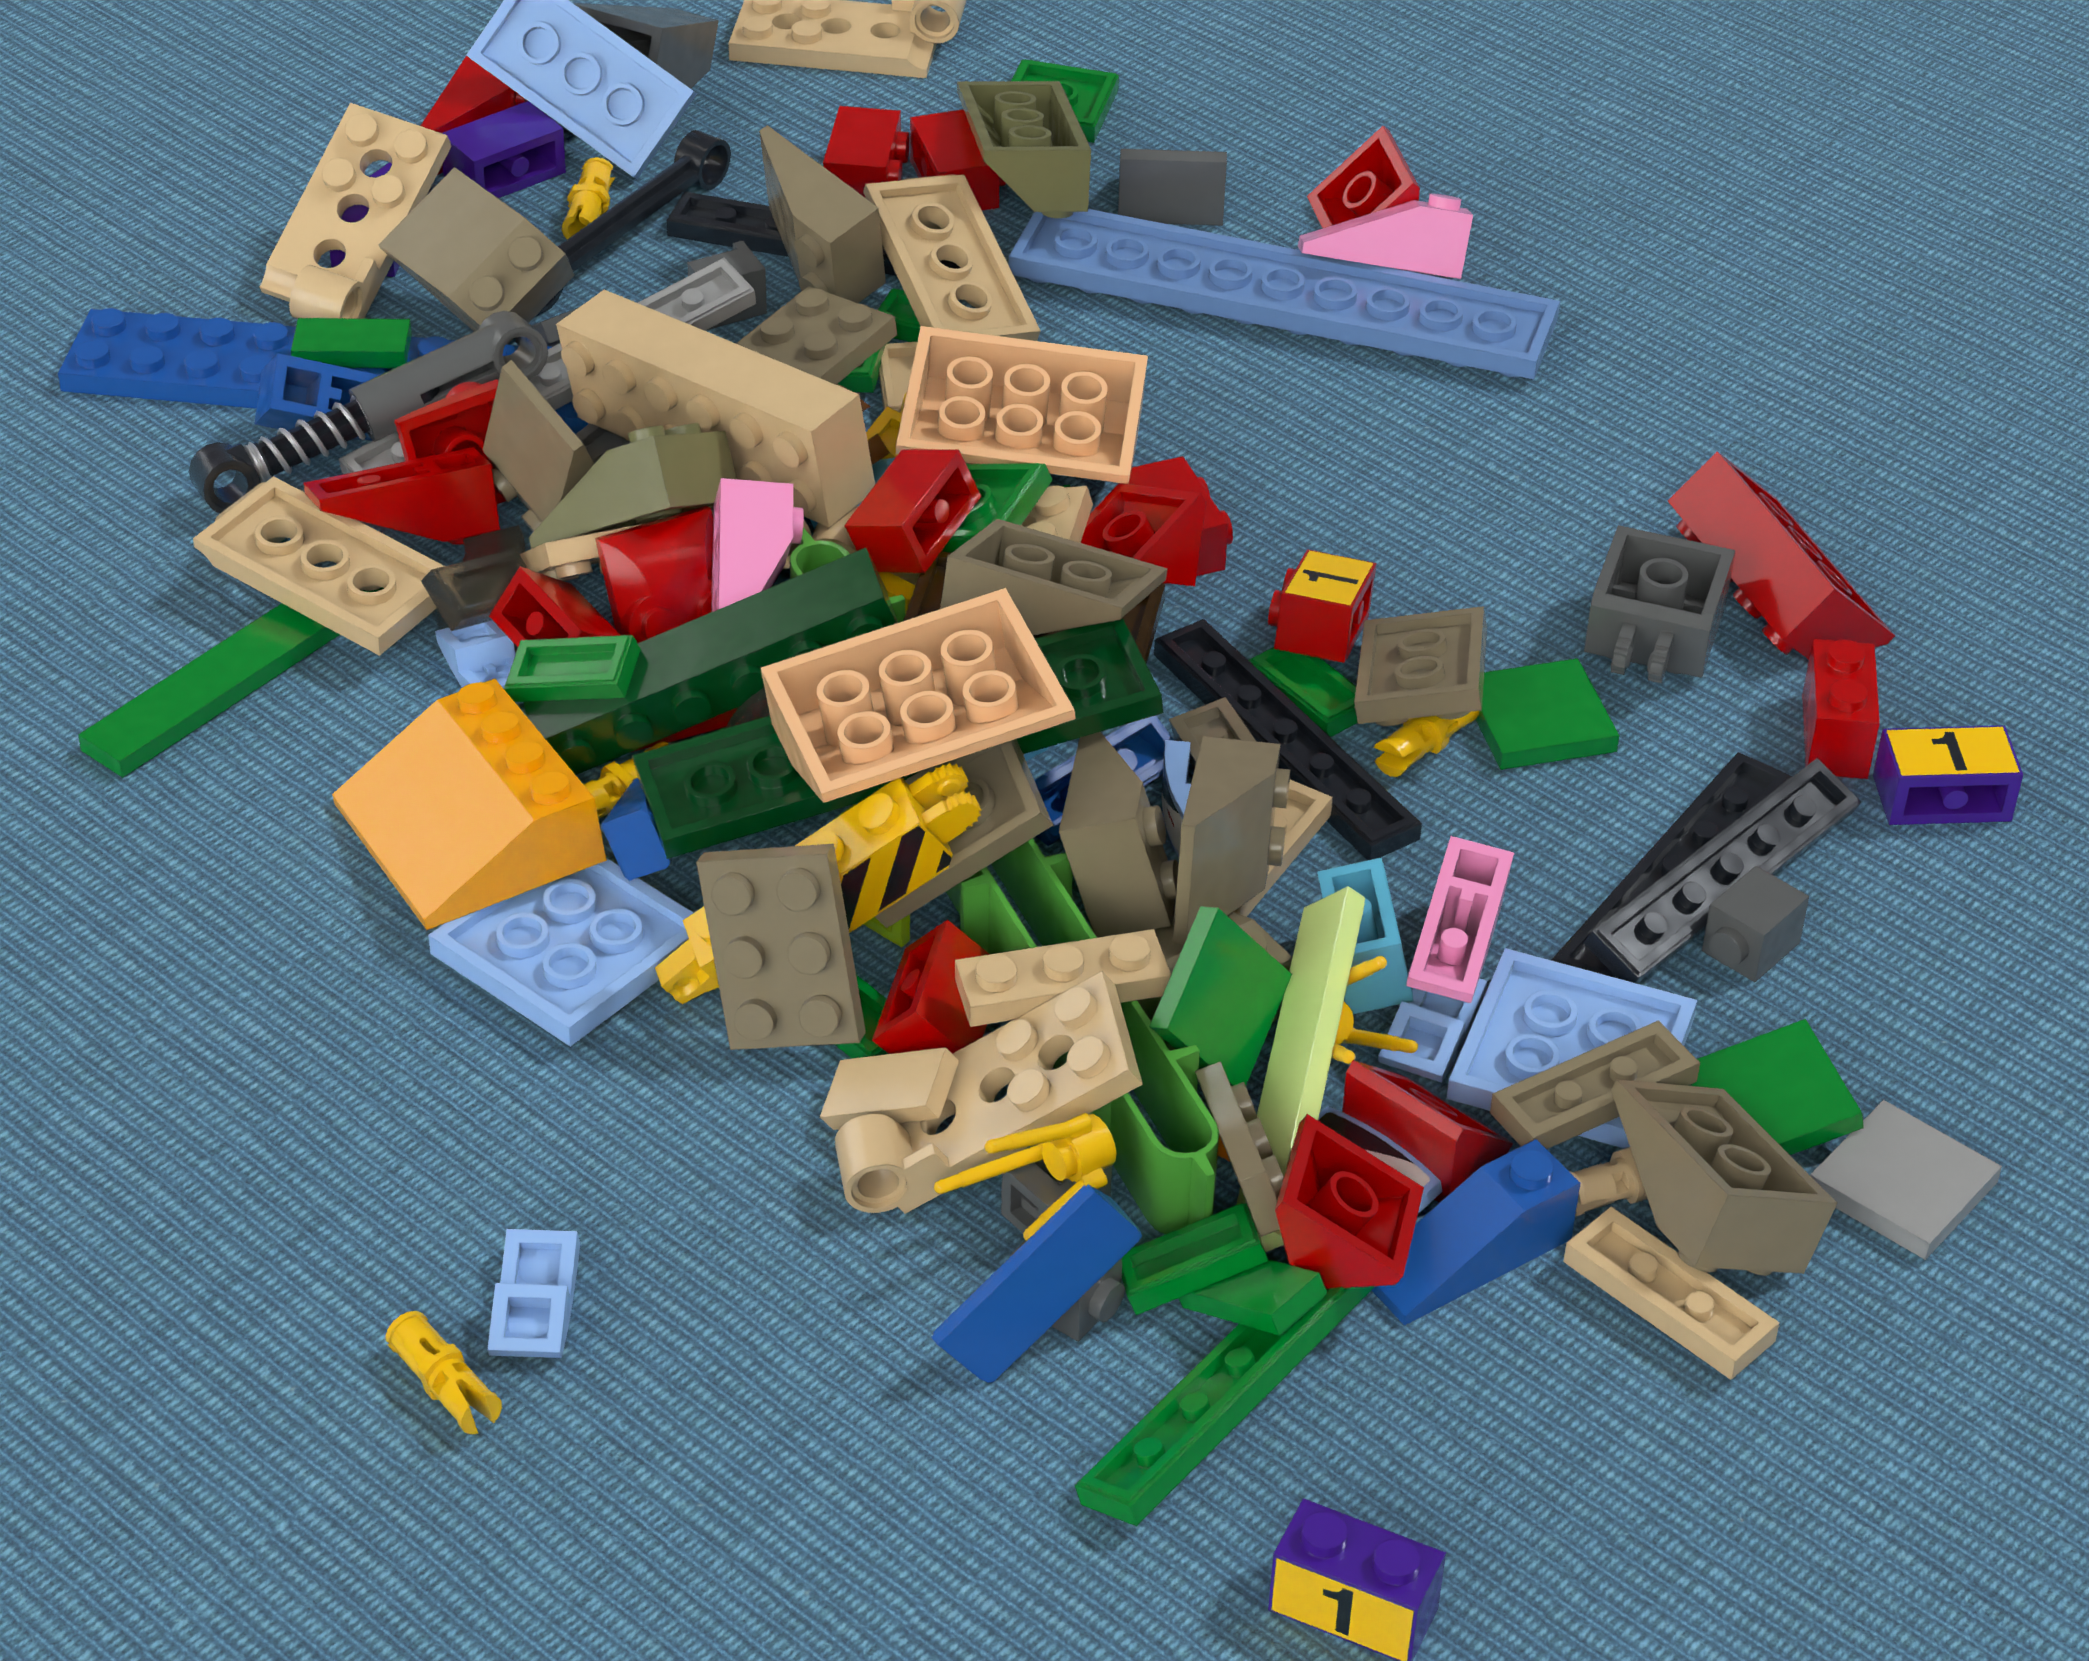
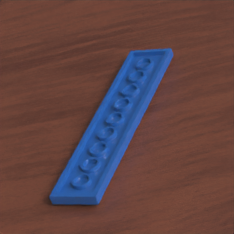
[58,308,589,435]

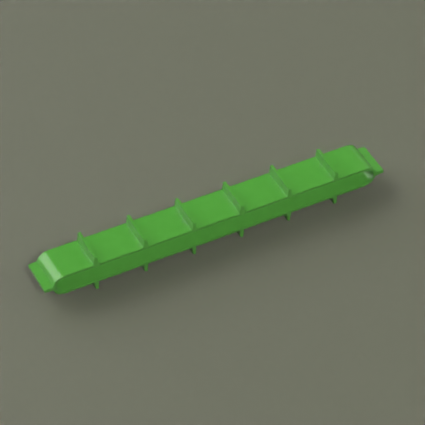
[790,528,1219,1235]

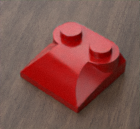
[394,379,517,504]
[595,506,713,643]

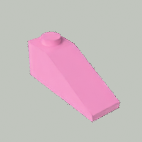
[1298,194,1473,279]
[712,478,804,612]
[1406,836,1514,1003]

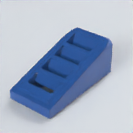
[601,778,672,881]

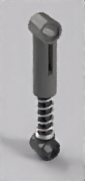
[189,311,548,514]

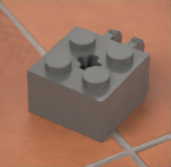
[1584,525,1735,683]

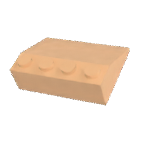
[896,326,1148,484]
[761,588,1076,803]

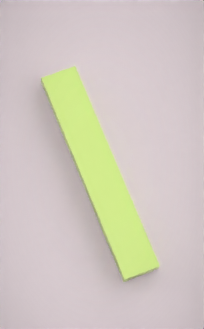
[1236,886,1365,1252]

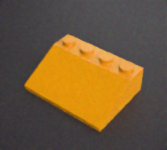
[332,679,607,930]

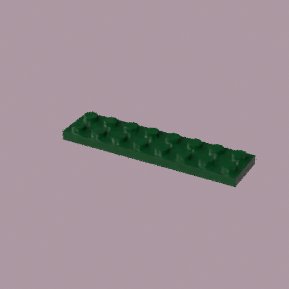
[632,618,1164,859]

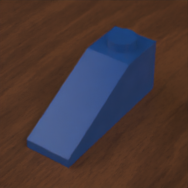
[254,353,379,441]
[1371,1139,1581,1326]

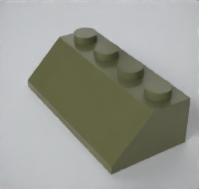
[957,81,1091,218]

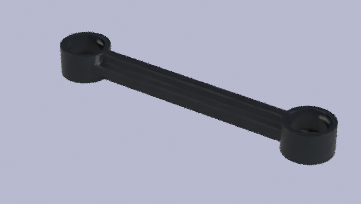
[539,130,731,313]

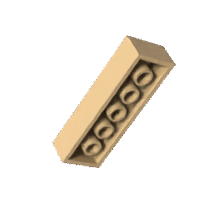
[556,289,875,528]

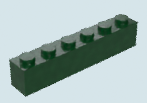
[523,548,898,775]

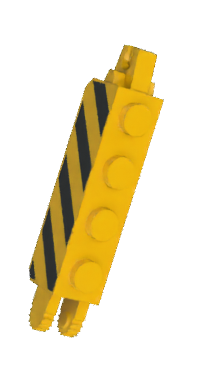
[655,763,982,1004]

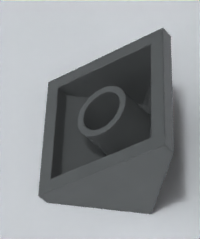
[1118,149,1227,226]

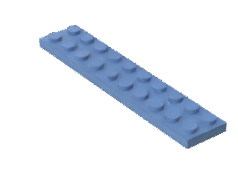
[1008,209,1560,379]

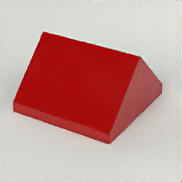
[1307,126,1420,229]
[1081,483,1206,587]
[1342,1060,1513,1203]
[1275,1114,1424,1289]

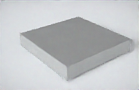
[1810,1100,2002,1260]

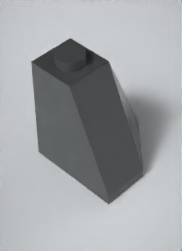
[574,3,719,89]

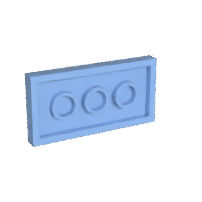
[466,0,697,179]

